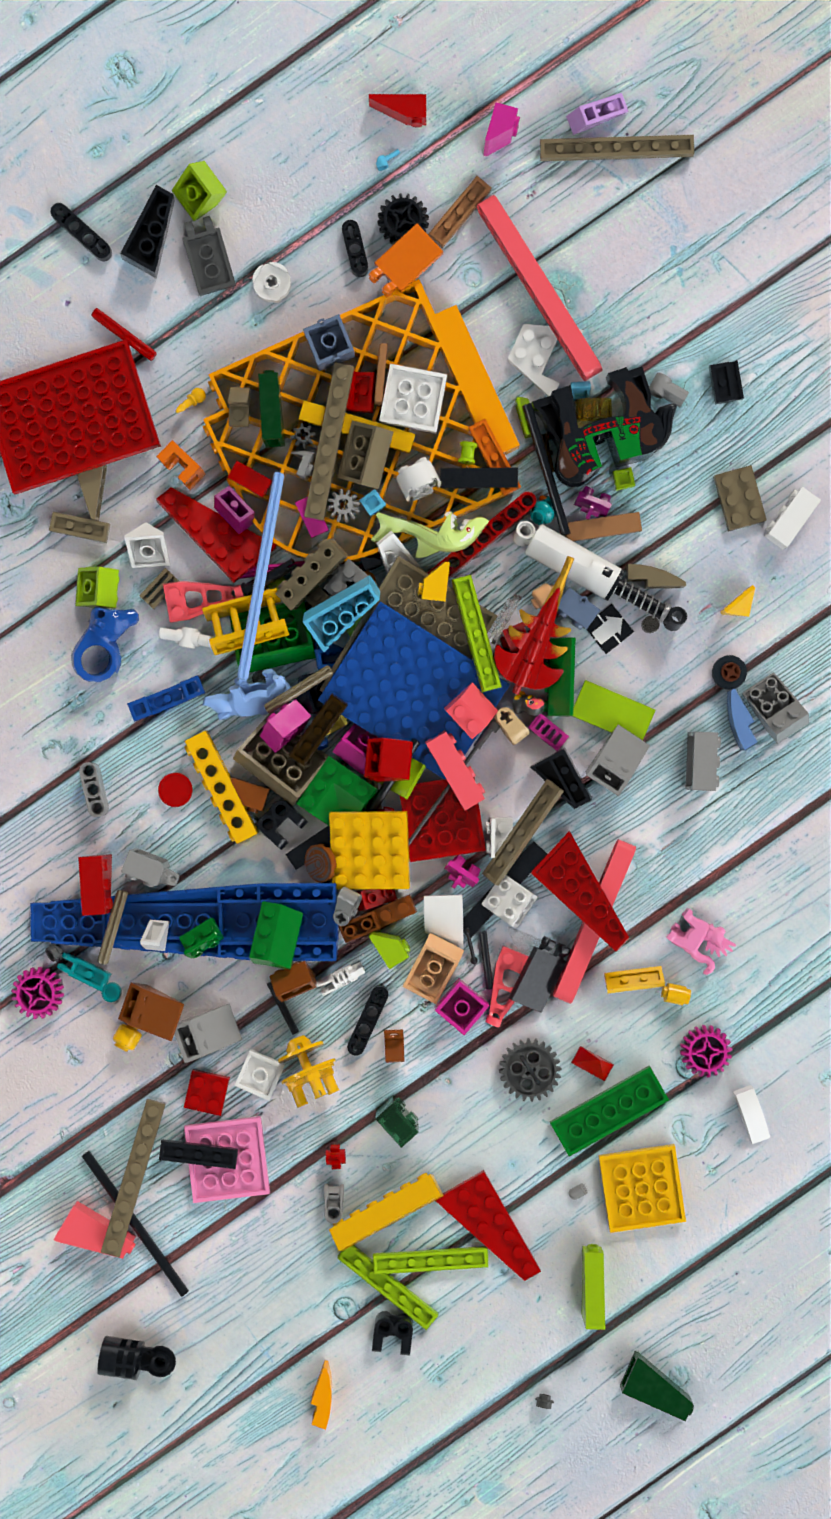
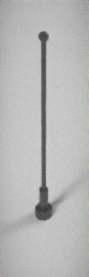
[408,720,500,845]

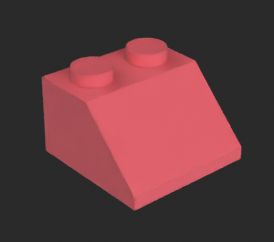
[444,682,498,739]

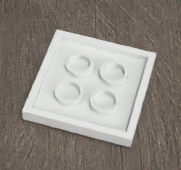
[379,364,447,433]

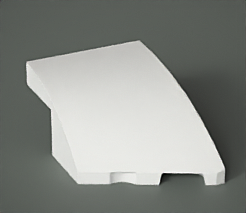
[424,895,463,949]

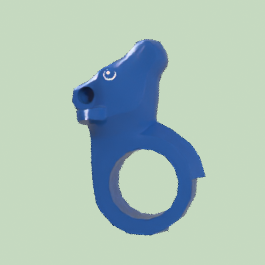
[71,607,139,682]

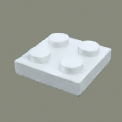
[234,1049,285,1101]

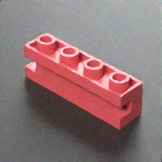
[425,730,485,810]

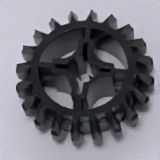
[377,193,429,244]

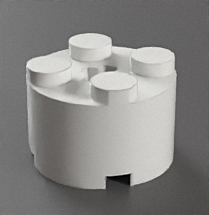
[396,457,441,501]

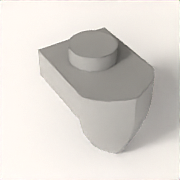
[291,450,316,481]

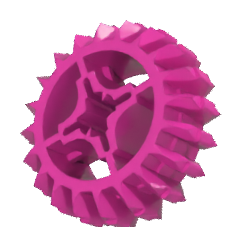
[11,967,64,1019]
[680,1025,732,1077]

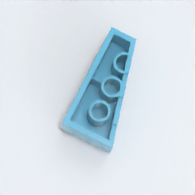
[303,575,380,652]

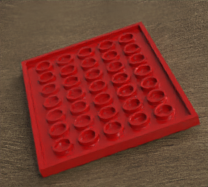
[0,339,161,495]

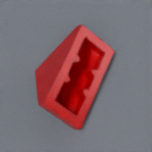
[571,1046,614,1081]

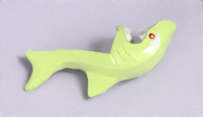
[371,511,489,558]

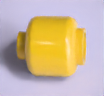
[113,1024,142,1052]

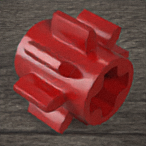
[326,1144,346,1170]

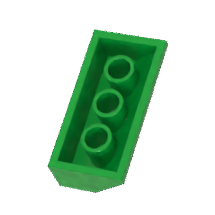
[543,637,576,717]

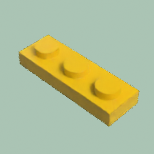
[604,966,665,994]

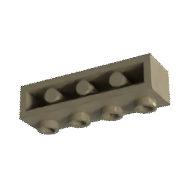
[275,539,349,610]

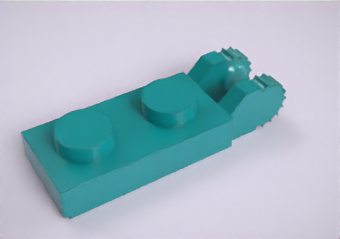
[57,952,112,991]

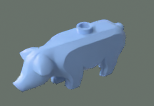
[203,669,291,720]

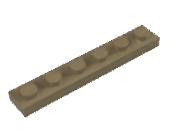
[482,779,564,886]

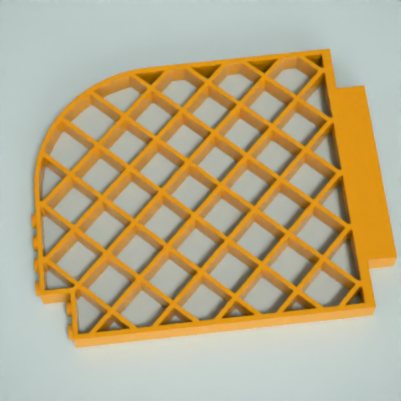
[203,279,520,564]

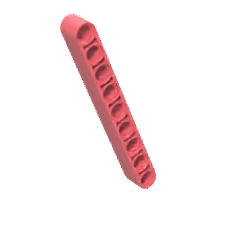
[553,839,636,1004]

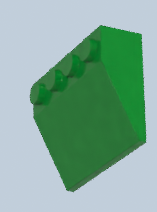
[230,601,316,673]

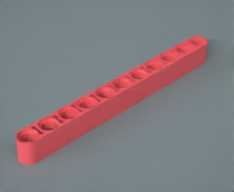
[477,195,602,381]

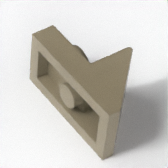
[228,387,250,427]

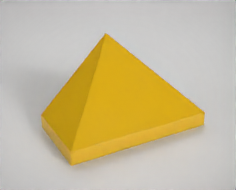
[720,585,755,617]

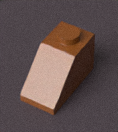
[231,777,271,813]

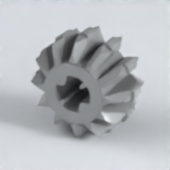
[327,489,360,523]

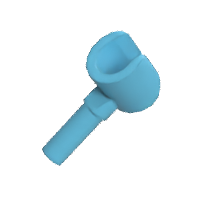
[376,149,400,171]

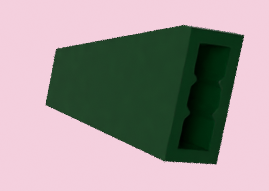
[258,370,285,448]
[620,1351,694,1421]

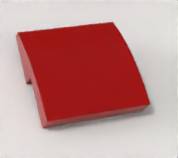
[346,371,377,413]

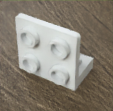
[486,817,513,858]
[482,875,538,928]

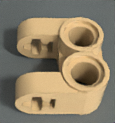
[494,707,530,745]

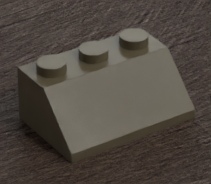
[337,420,393,489]

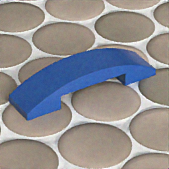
[127,675,205,722]

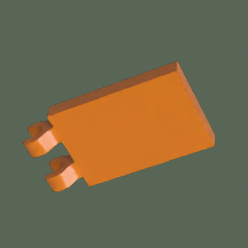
[368,224,444,298]

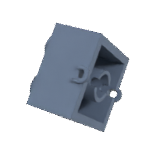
[303,314,355,371]
[557,587,601,630]

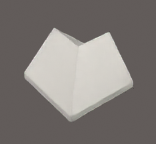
[125,522,170,568]

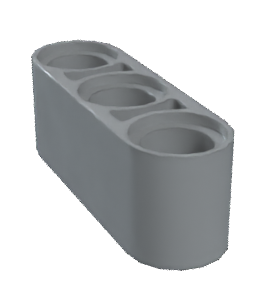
[79,762,109,817]

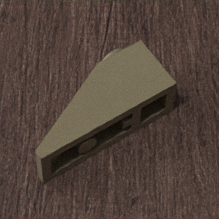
[76,465,107,521]

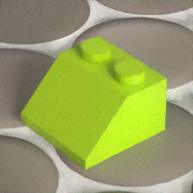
[171,161,227,221]
[75,566,119,608]
[369,931,410,970]

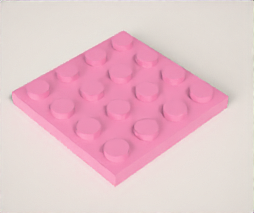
[184,1116,270,1203]

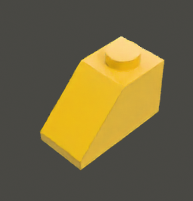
[418,562,450,602]

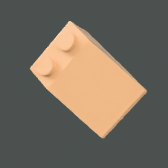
[402,933,464,1004]

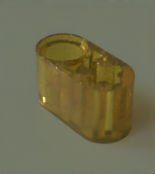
[575,398,612,421]

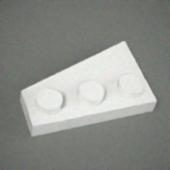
[376,531,424,573]

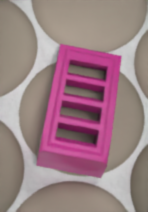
[527,714,569,751]

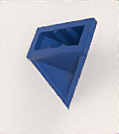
[314,639,343,670]

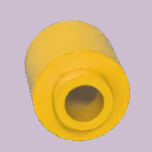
[661,983,691,1005]

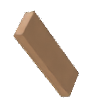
[374,343,388,406]

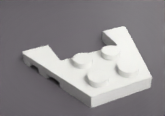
[508,324,583,397]

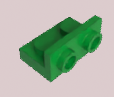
[179,917,224,958]

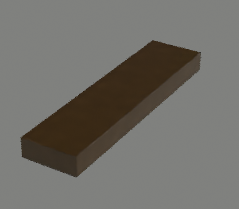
[288,693,348,766]

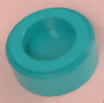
[101,982,122,1002]

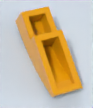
[311,1360,332,1430]

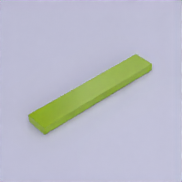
[451,575,502,693]
[337,1245,438,1330]
[373,1246,488,1275]

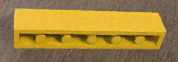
[329,1173,444,1251]

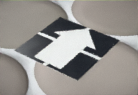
[586,604,634,654]

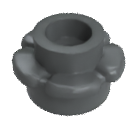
[45,943,63,962]
[535,1394,554,1409]

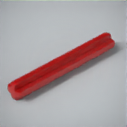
[91,308,157,361]

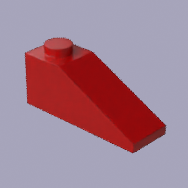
[369,94,427,128]

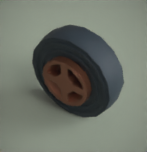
[712,655,747,689]

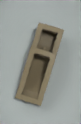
[625,564,686,589]

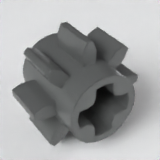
[291,423,316,449]

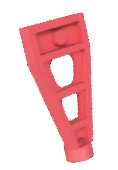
[163,581,244,623]
[485,946,529,1028]

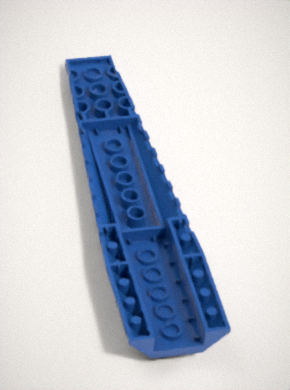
[30,883,339,961]

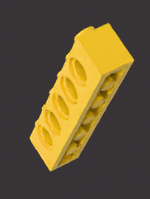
[184,730,259,844]

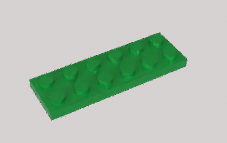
[550,1066,669,1157]

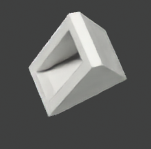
[140,920,169,951]

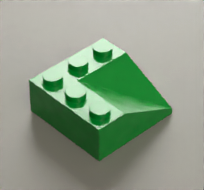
[296,756,379,826]

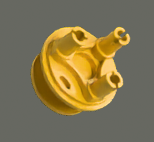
[278,1035,339,1108]

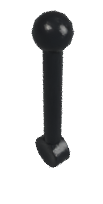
[463,927,478,965]

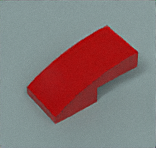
[227,461,272,498]

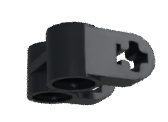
[258,800,308,850]
[372,1311,413,1356]

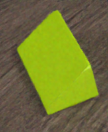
[514,397,531,439]

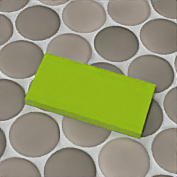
[572,680,656,740]

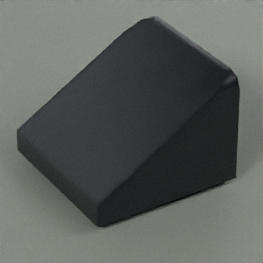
[360,557,384,572]

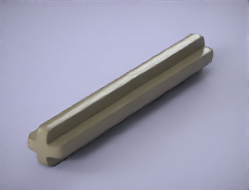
[264,666,333,713]
[97,890,128,965]

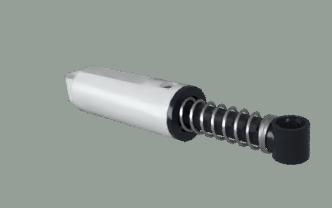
[513,521,687,631]

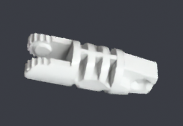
[316,962,365,996]

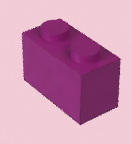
[214,486,255,534]

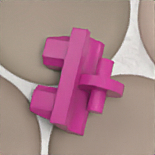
[444,855,481,889]

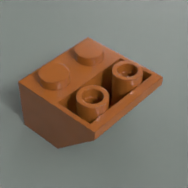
[269,961,317,1002]

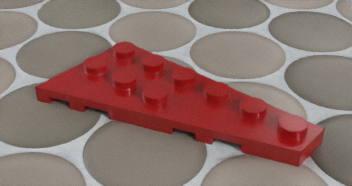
[156,487,277,583]
[531,831,629,952]
[435,1170,541,1281]

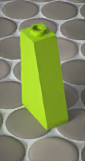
[581,1244,605,1330]

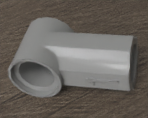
[649,373,689,408]

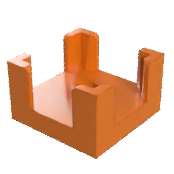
[156,440,206,490]

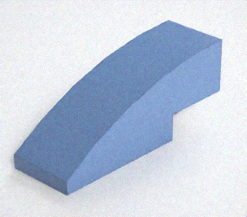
[727,689,758,750]

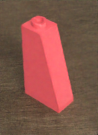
[53,1201,136,1259]

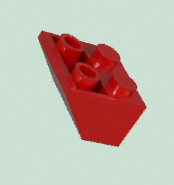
[364,738,413,782]

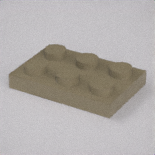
[713,465,767,532]

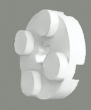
[252,262,291,303]

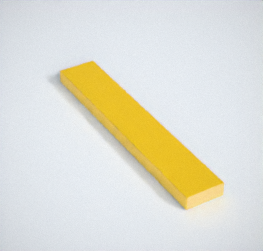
[299,400,415,454]

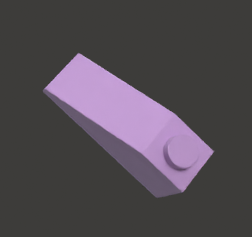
[566,93,628,135]

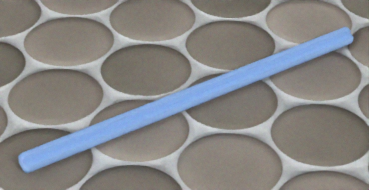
[237,472,284,680]

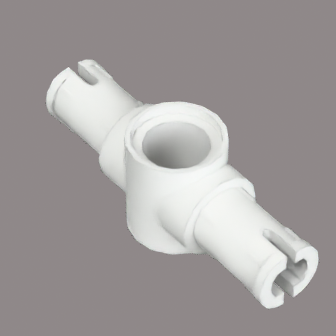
[159,627,214,649]

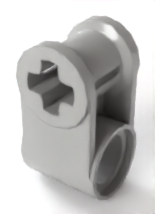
[333,887,362,926]
[324,1184,344,1223]

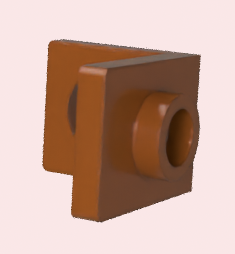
[384,1029,405,1063]

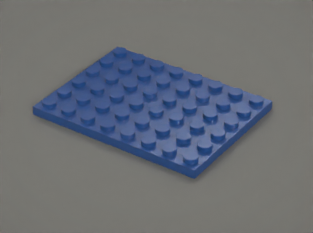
[318,601,510,779]

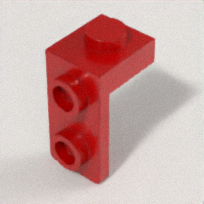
[355,889,397,911]

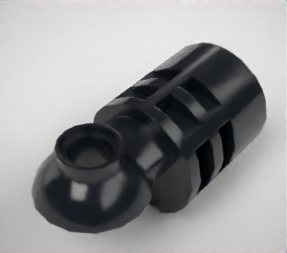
[97,1336,176,1380]

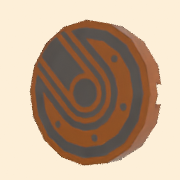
[305,844,337,883]

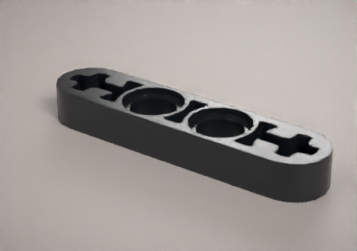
[50,203,112,261]
[347,985,389,1056]

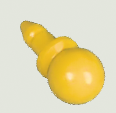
[175,388,206,413]

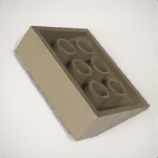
[233,712,328,806]

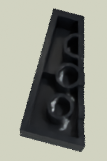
[120,185,175,279]

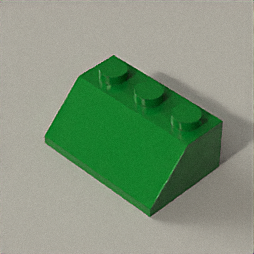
[249,901,303,970]

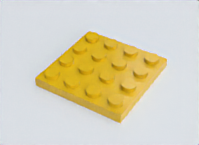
[329,811,410,889]
[598,1144,686,1233]

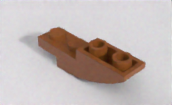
[338,894,417,943]

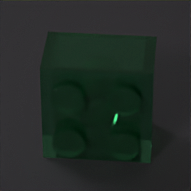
[375,1095,419,1148]

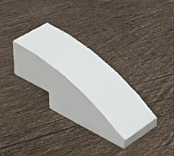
[733,1085,770,1144]

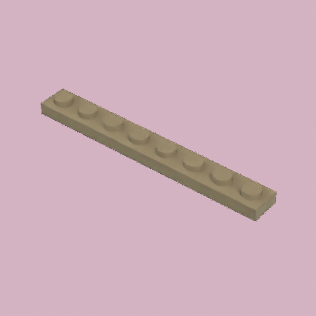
[540,135,694,161]
[304,363,354,521]
[101,1099,166,1257]

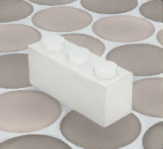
[764,487,821,550]

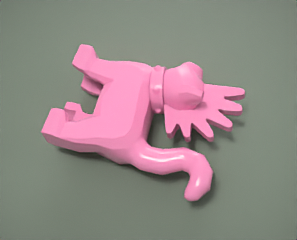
[666,908,736,975]

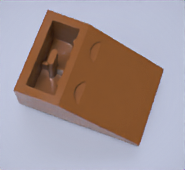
[118,982,184,1041]

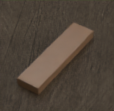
[428,176,492,249]
[565,512,642,542]

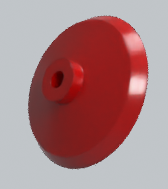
[158,773,193,807]

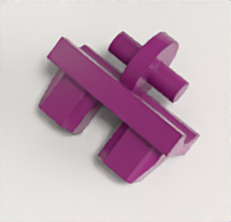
[574,486,612,520]

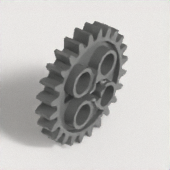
[499,1038,562,1102]

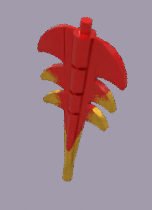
[494,556,575,695]

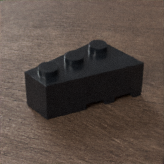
[530,748,592,809]

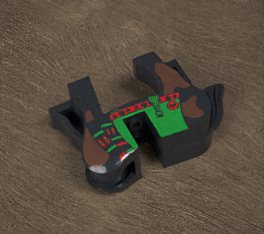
[532,366,677,487]

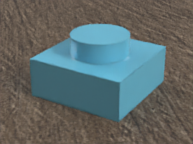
[571,381,591,401]
[359,489,386,517]

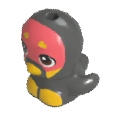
[513,691,544,716]

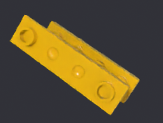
[202,588,289,655]

